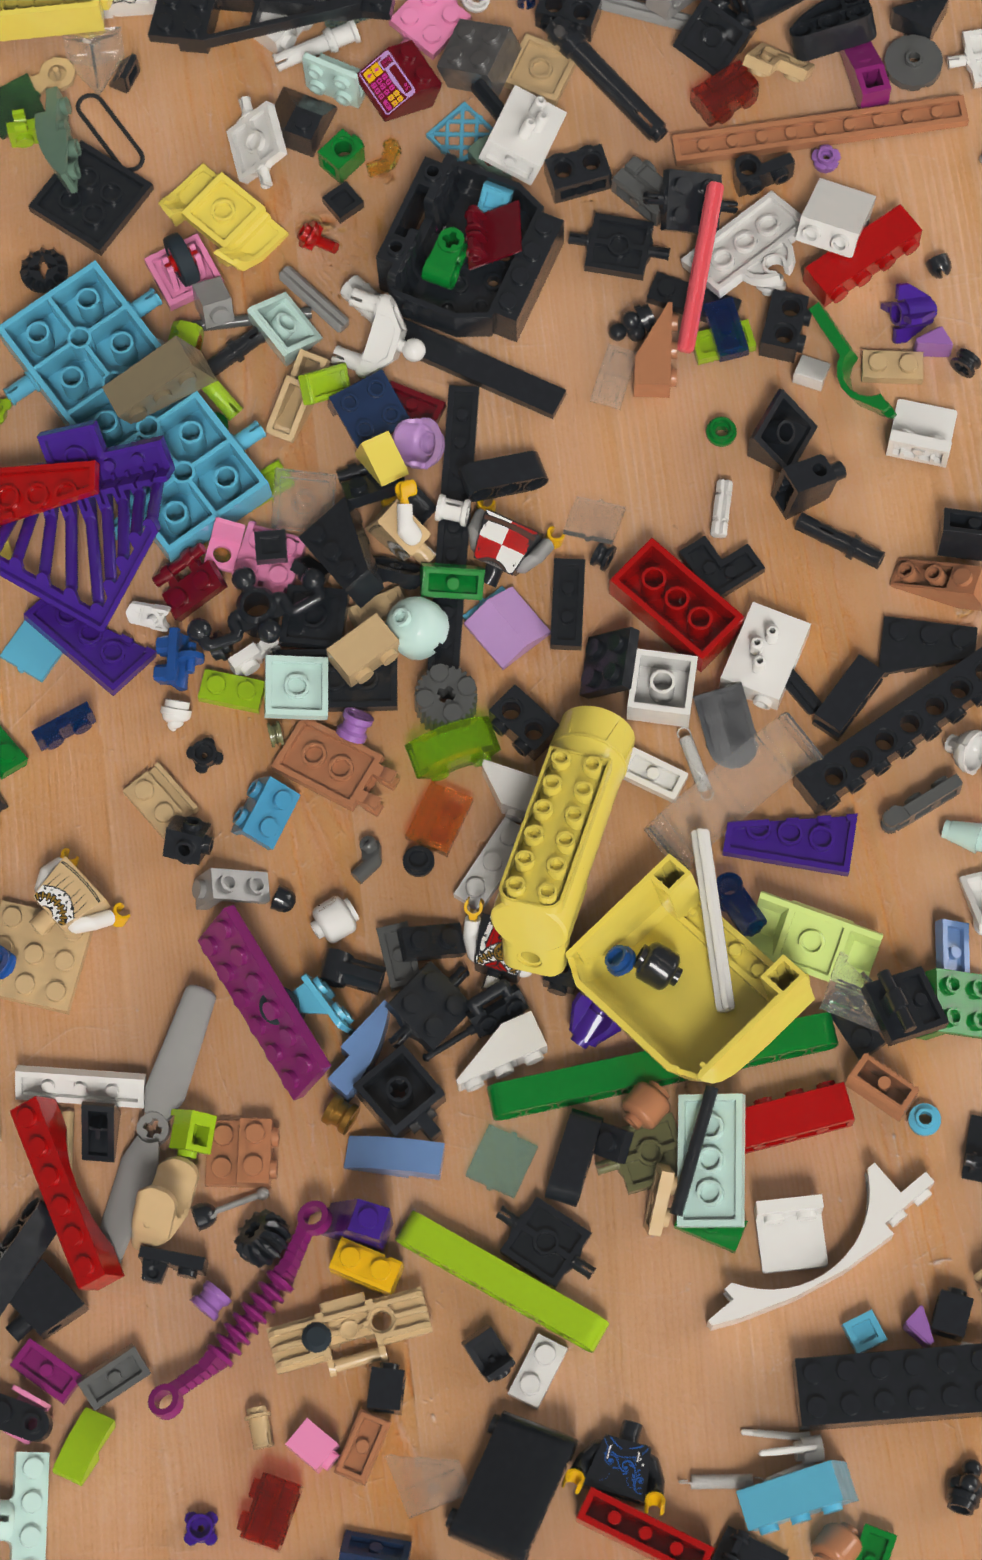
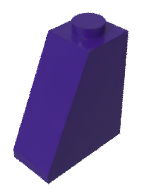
[321,1198,393,1254]

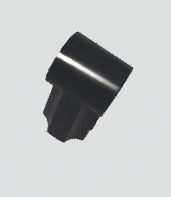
[318,948,386,995]

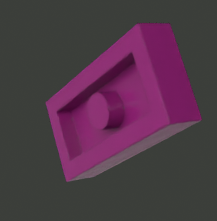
[10,1338,82,1405]

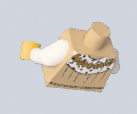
[365,479,436,564]
[29,848,131,936]

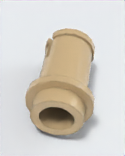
[244,1405,275,1450]

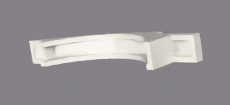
[707,1163,935,1331]

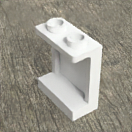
[795,178,876,258]

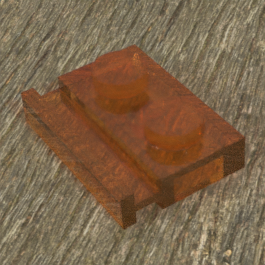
[405,781,474,857]

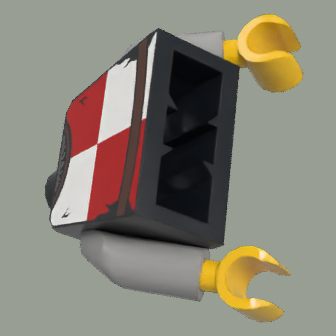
[468,500,565,587]

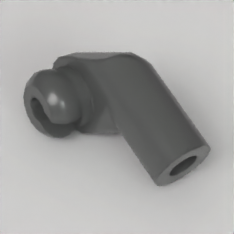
[351,836,382,884]

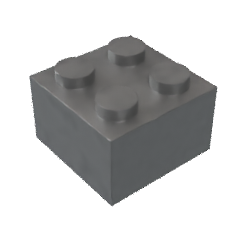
[437,19,521,97]

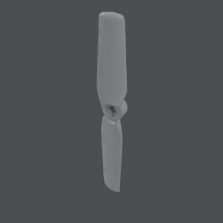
[100,985,216,1263]

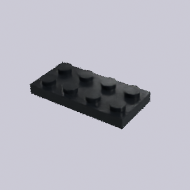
[272,649,398,712]

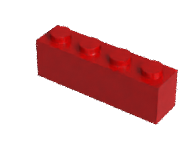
[803,204,922,307]
[745,1080,855,1154]
[576,1487,715,1560]

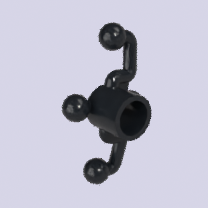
[187,566,326,652]

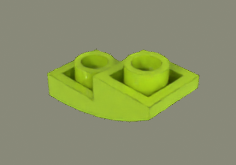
[52,1407,116,1486]

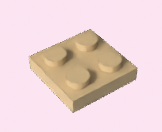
[504,33,577,106]

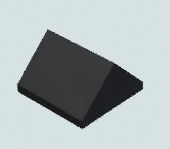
[747,389,818,473]

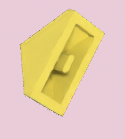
[355,431,409,487]

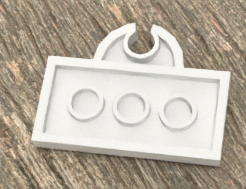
[681,191,802,298]

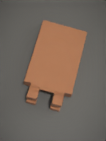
[271,720,400,817]

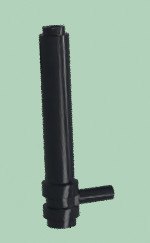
[545,15,668,143]

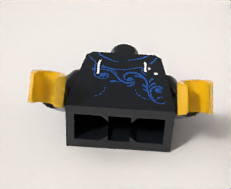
[561,1420,665,1515]

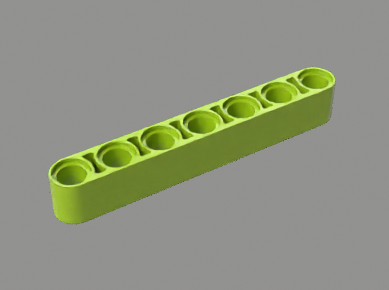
[395,1211,609,1353]

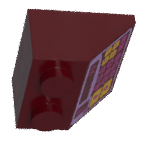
[357,40,442,122]

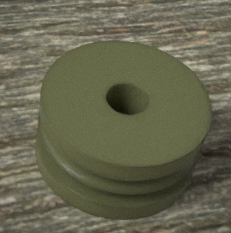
[267,720,284,748]

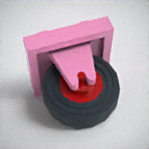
[144,233,224,311]

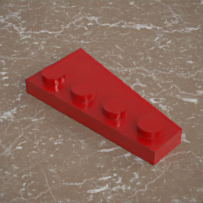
[0,460,100,526]

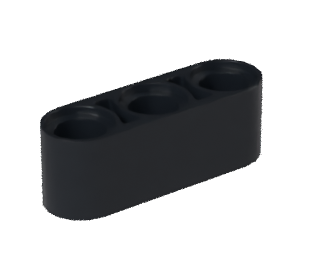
[458,451,549,502]
[545,1108,604,1207]

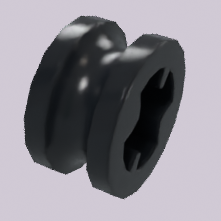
[950,348,981,378]
[590,540,617,572]

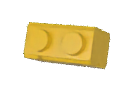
[329,1237,404,1296]

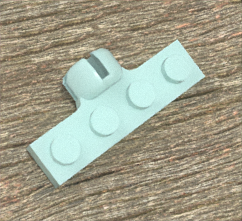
[0,1451,50,1560]

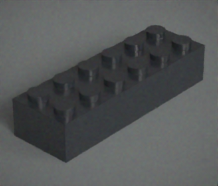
[792,1343,982,1432]

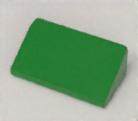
[420,562,485,600]

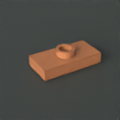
[334,1409,392,1486]

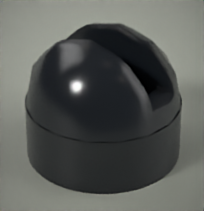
[925,253,952,279]
[270,885,296,913]

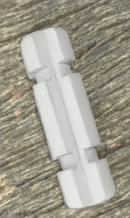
[710,479,733,539]

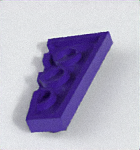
[24,599,157,696]
[722,813,858,877]

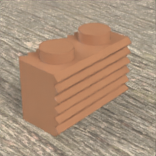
[845,1053,919,1122]

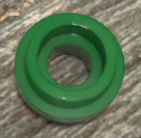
[706,417,737,447]

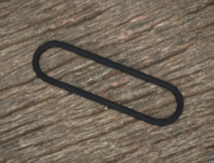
[76,93,145,172]

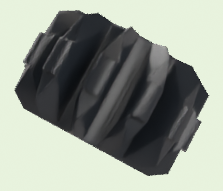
[234,1209,292,1268]

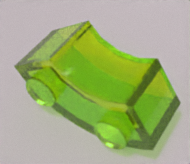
[405,716,501,782]

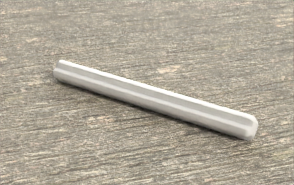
[691,828,735,1013]

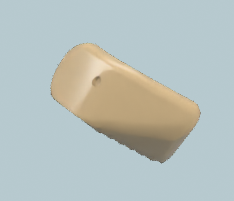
[131,1156,199,1250]

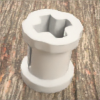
[435,494,471,527]

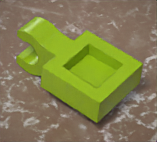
[6,109,38,148]

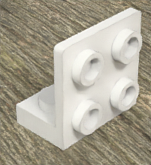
[886,399,957,468]
[754,1194,828,1274]

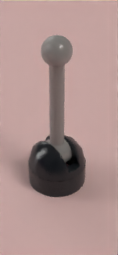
[190,1187,269,1231]

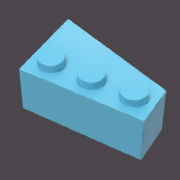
[736,1460,859,1536]

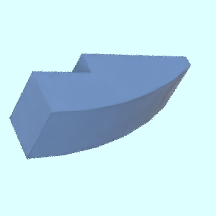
[328,1000,391,1103]
[344,1136,445,1180]

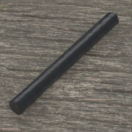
[670,1085,719,1217]

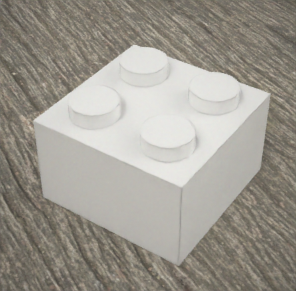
[626,648,698,728]

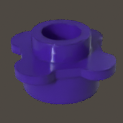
[184,1511,218,1546]

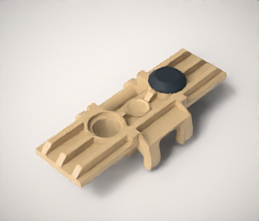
[266,1286,433,1377]

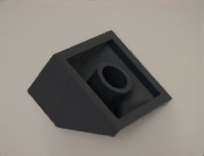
[275,87,337,157]

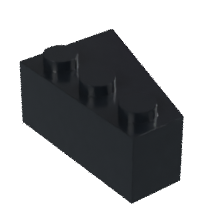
[298,496,384,608]

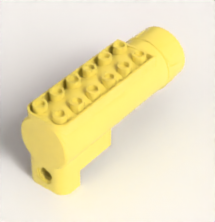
[490,706,635,977]

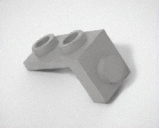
[192,868,270,910]

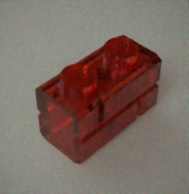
[690,60,759,127]
[237,1472,303,1553]

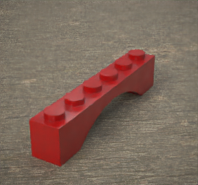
[10,1096,125,1291]

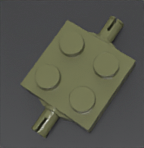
[595,1112,678,1195]

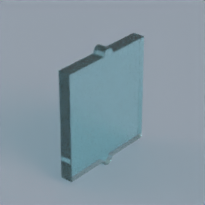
[465,1124,538,1199]

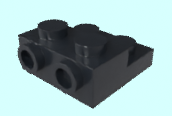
[672,0,757,80]

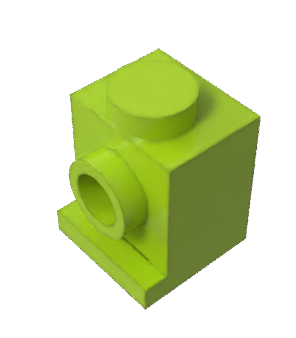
[169,1109,217,1159]

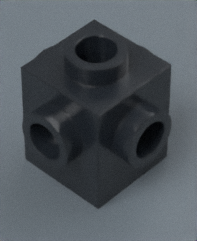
[163,815,214,865]

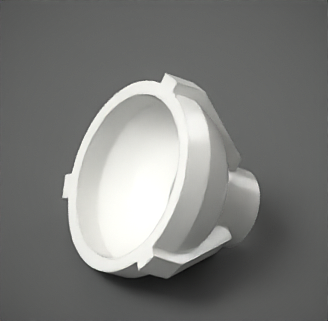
[945,730,982,775]

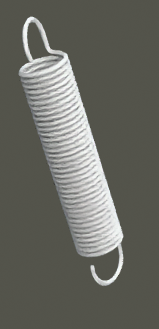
[677,727,713,801]
[678,1473,765,1490]

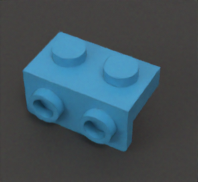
[231,776,301,850]

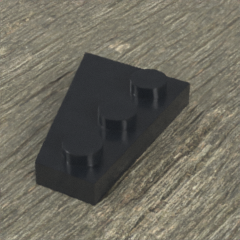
[878,616,978,677]

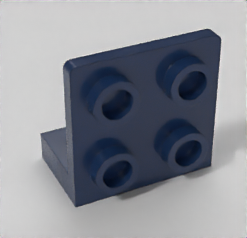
[327,369,410,448]

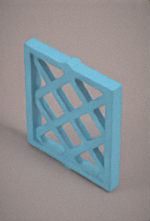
[426,101,493,163]

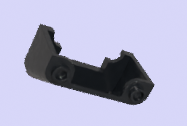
[445,1410,578,1560]

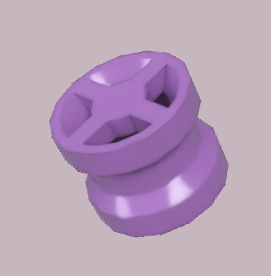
[336,707,374,744]
[190,1280,232,1322]

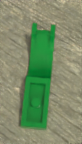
[809,302,897,419]

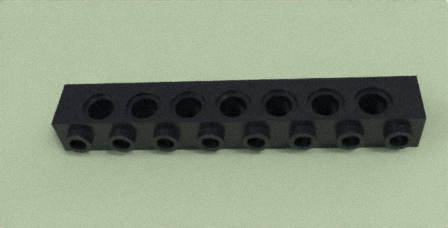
[793,647,982,814]

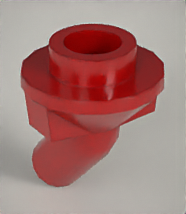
[297,221,339,254]

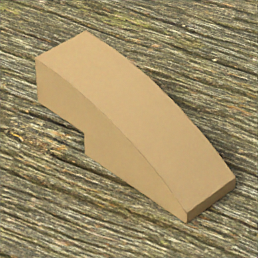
[265,349,332,443]

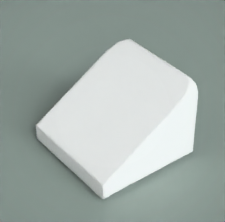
[792,355,831,392]

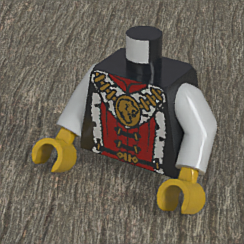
[463,896,533,990]

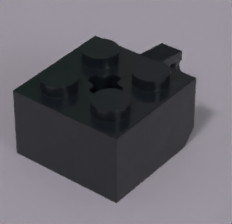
[353,1044,446,1141]

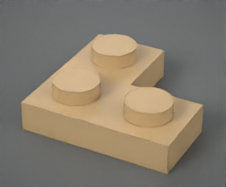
[742,42,815,82]

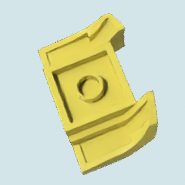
[158,163,289,271]

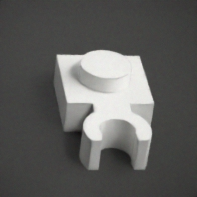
[228,640,281,676]

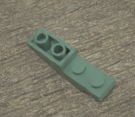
[35,86,81,193]

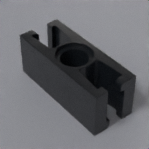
[812,654,885,741]

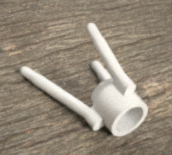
[741,1429,825,1481]

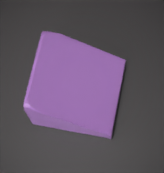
[913,326,953,357]
[902,1304,934,1348]

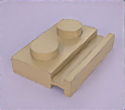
[123,762,199,839]

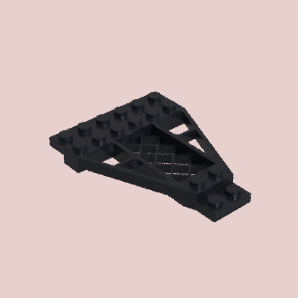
[148,0,396,54]

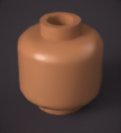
[622,1080,670,1130]
[812,1522,862,1560]

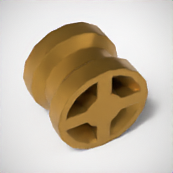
[321,1094,360,1135]

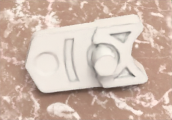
[126,601,172,632]

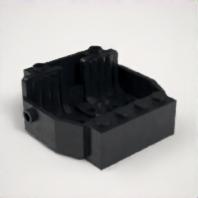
[376,153,564,342]

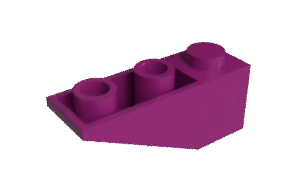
[840,41,891,109]

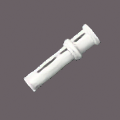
[272,20,361,72]

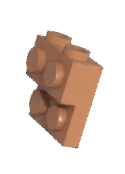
[205,1118,280,1189]

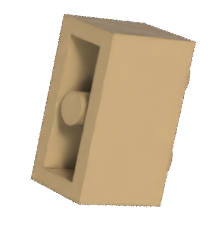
[326,613,400,687]

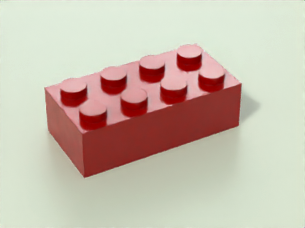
[609,538,745,672]

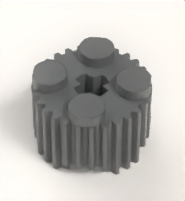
[415,664,478,736]

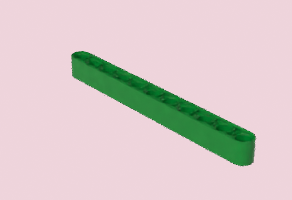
[486,1012,839,1121]

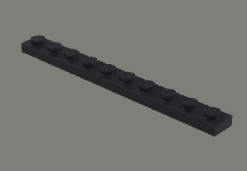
[427,385,480,671]

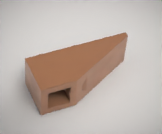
[633,302,678,398]
[890,558,982,611]

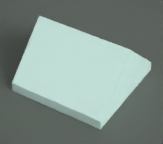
[247,292,323,367]

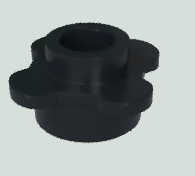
[186,738,223,774]

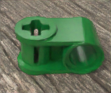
[422,227,467,290]

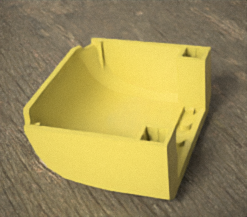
[565,853,815,1084]

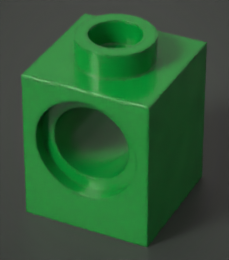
[318,129,365,184]

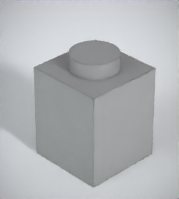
[192,276,235,329]

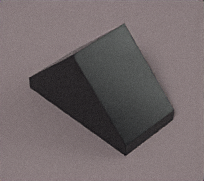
[890,0,949,40]
[81,1101,121,1162]

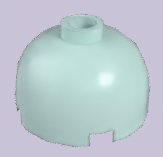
[385,596,449,660]

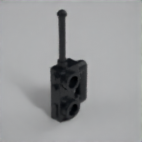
[422,979,529,1062]

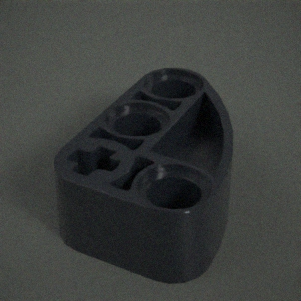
[789,0,877,61]

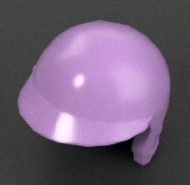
[392,417,445,470]

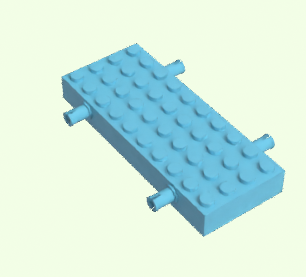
[0,260,273,563]

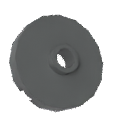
[884,34,943,91]

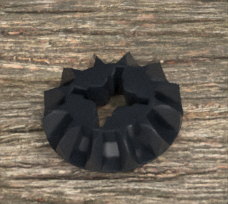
[20,247,68,293]

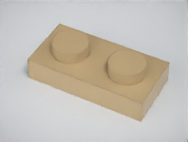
[861,350,923,385]
[643,1163,678,1237]

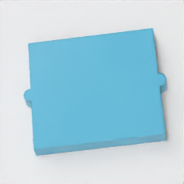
[0,620,63,683]

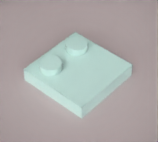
[264,655,328,720]

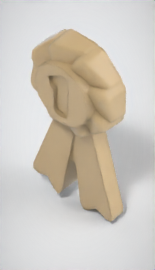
[5,57,76,111]

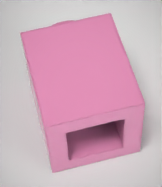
[285,1418,340,1474]

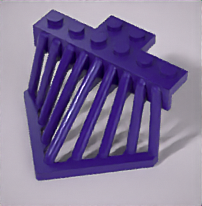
[0,420,175,631]

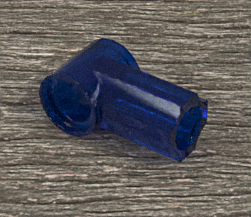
[717,872,767,937]

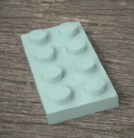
[677,1093,746,1228]

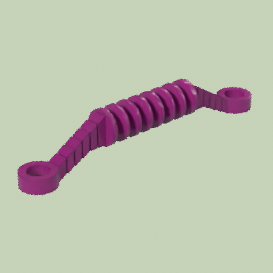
[148,1200,333,1420]

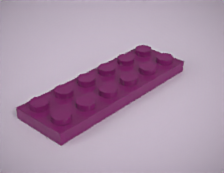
[198,905,331,1100]

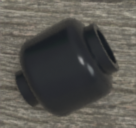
[633,942,683,990]

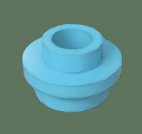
[908,1103,941,1136]

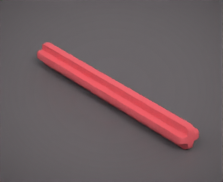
[677,181,724,354]

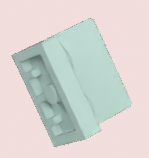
[302,53,366,109]

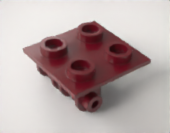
[465,200,522,270]

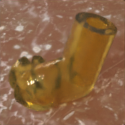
[366,138,402,178]

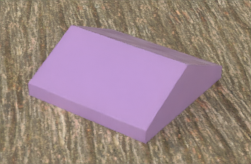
[464,587,551,670]

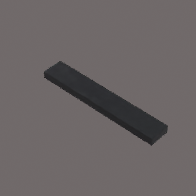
[403,319,566,419]

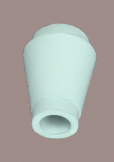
[941,820,982,854]

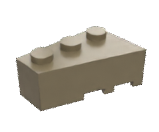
[102,336,217,424]

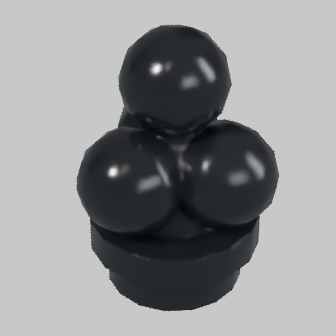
[609,303,656,342]
[946,1459,982,1516]

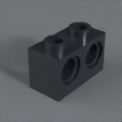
[535,0,602,42]
[544,144,612,204]
[759,289,812,363]
[489,685,559,761]

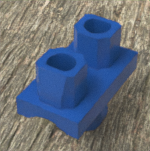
[153,627,205,691]

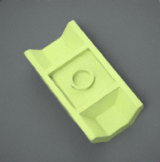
[746,890,884,994]

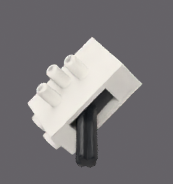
[470,79,567,185]
[719,602,822,715]

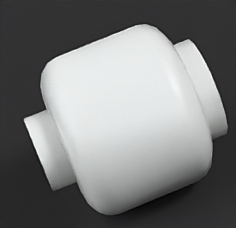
[310,896,359,943]

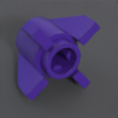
[881,282,937,344]
[569,992,622,1049]

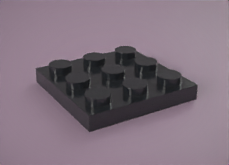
[28,140,154,256]

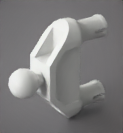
[331,287,426,379]

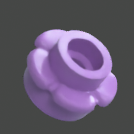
[811,144,841,173]

